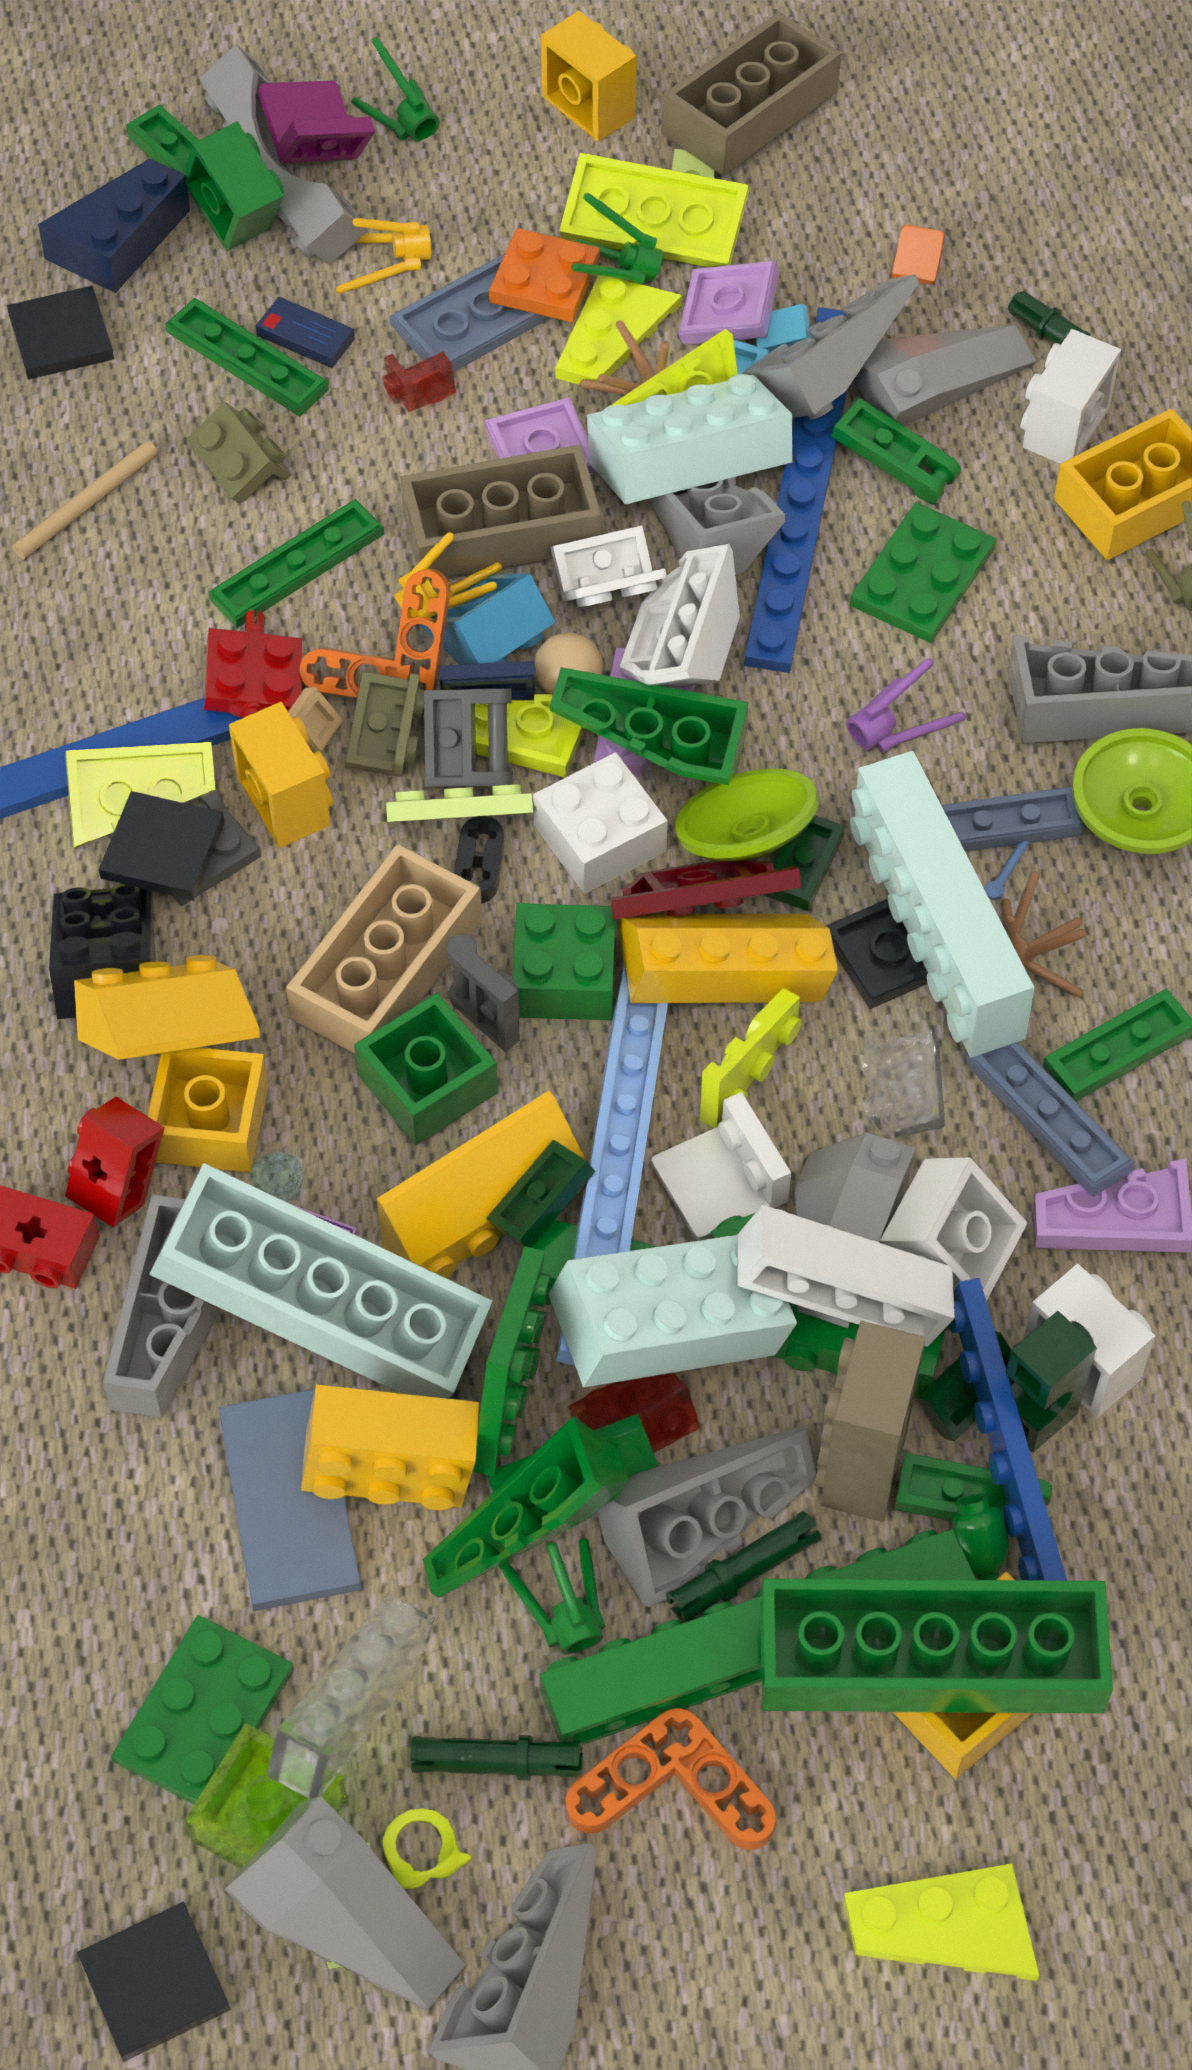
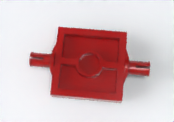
[204,610,302,718]

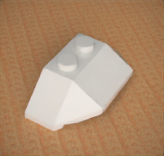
[620,544,740,687]

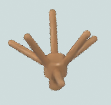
[580,320,669,395]
[1001,871,1087,997]

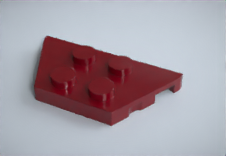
[610,860,801,920]

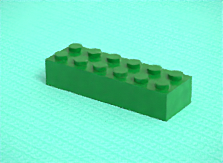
[760,1578,1113,1714]

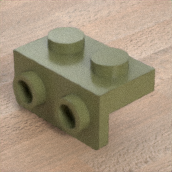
[187,401,292,503]
[345,671,424,777]

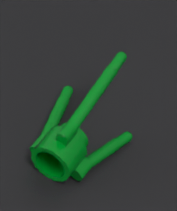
[351,37,440,142]
[571,193,663,285]
[498,1538,606,1654]

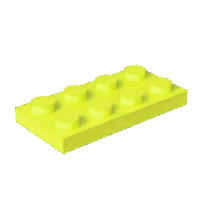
[559,153,749,268]

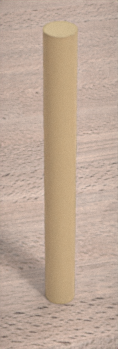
[12,440,158,560]

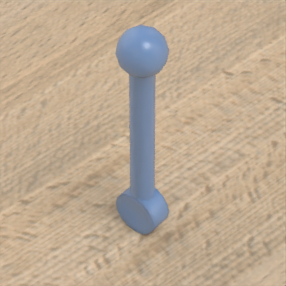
[984,841,1030,900]

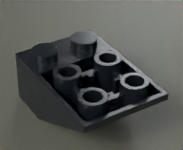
[49,884,156,1019]

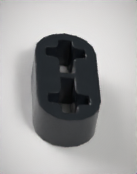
[454,816,504,904]

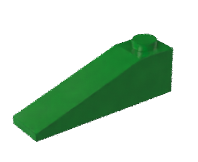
[550,667,748,785]
[423,1416,630,1598]

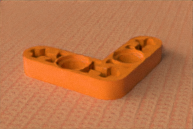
[299,569,451,698]
[565,1708,776,1850]

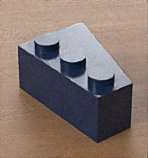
[38,158,190,293]

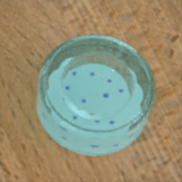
[251,1152,304,1202]

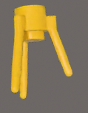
[336,218,431,293]
[394,532,502,618]

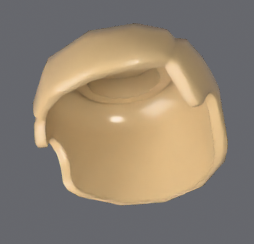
[534,632,604,696]

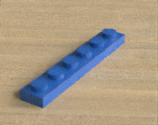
[949,1278,1067,1581]

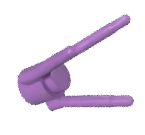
[846,658,966,753]

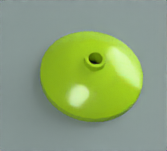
[1072,728,1192,854]
[675,768,819,861]

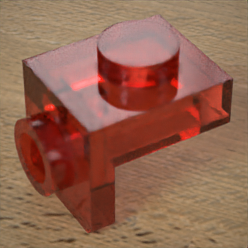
[382,351,456,412]

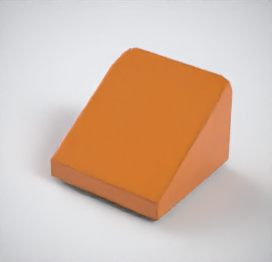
[892,225,945,285]

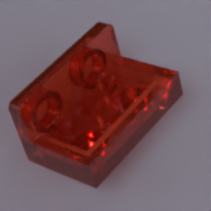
[568,1373,700,1453]

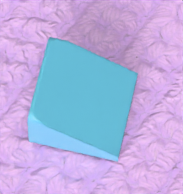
[756,304,811,353]

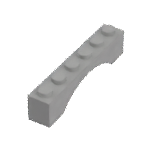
[199,44,368,264]

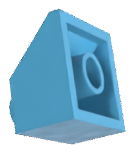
[419,573,556,665]

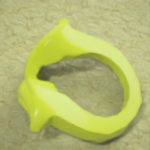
[382,1808,472,1889]

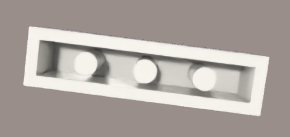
[737,1205,955,1347]

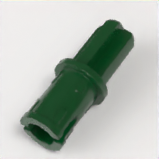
[1008,291,1091,344]

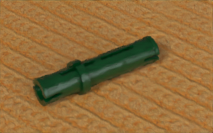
[666,1511,821,1623]
[410,1735,583,1781]

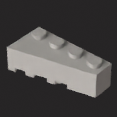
[1009,635,1192,743]
[102,1194,221,1418]

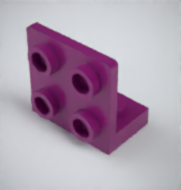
[258,81,375,163]

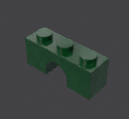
[1006,1310,1097,1453]

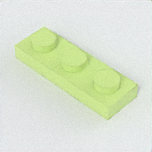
[386,784,533,822]

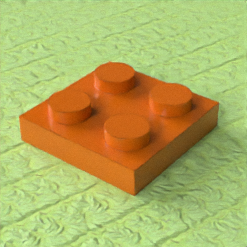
[489,228,600,323]

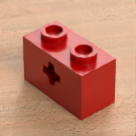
[65,1096,165,1227]
[0,1185,100,1289]

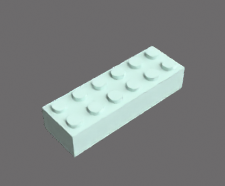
[850,751,1034,1058]
[149,1163,492,1399]

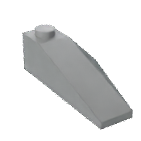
[854,325,1037,426]
[649,477,785,575]
[597,1427,816,1607]

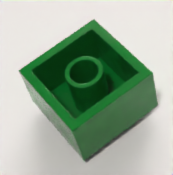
[183,121,284,251]
[512,903,616,1021]
[354,992,498,1146]

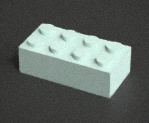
[587,374,792,505]
[548,1235,797,1388]

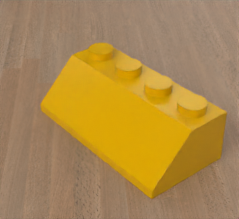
[617,914,838,1003]
[377,1091,586,1279]

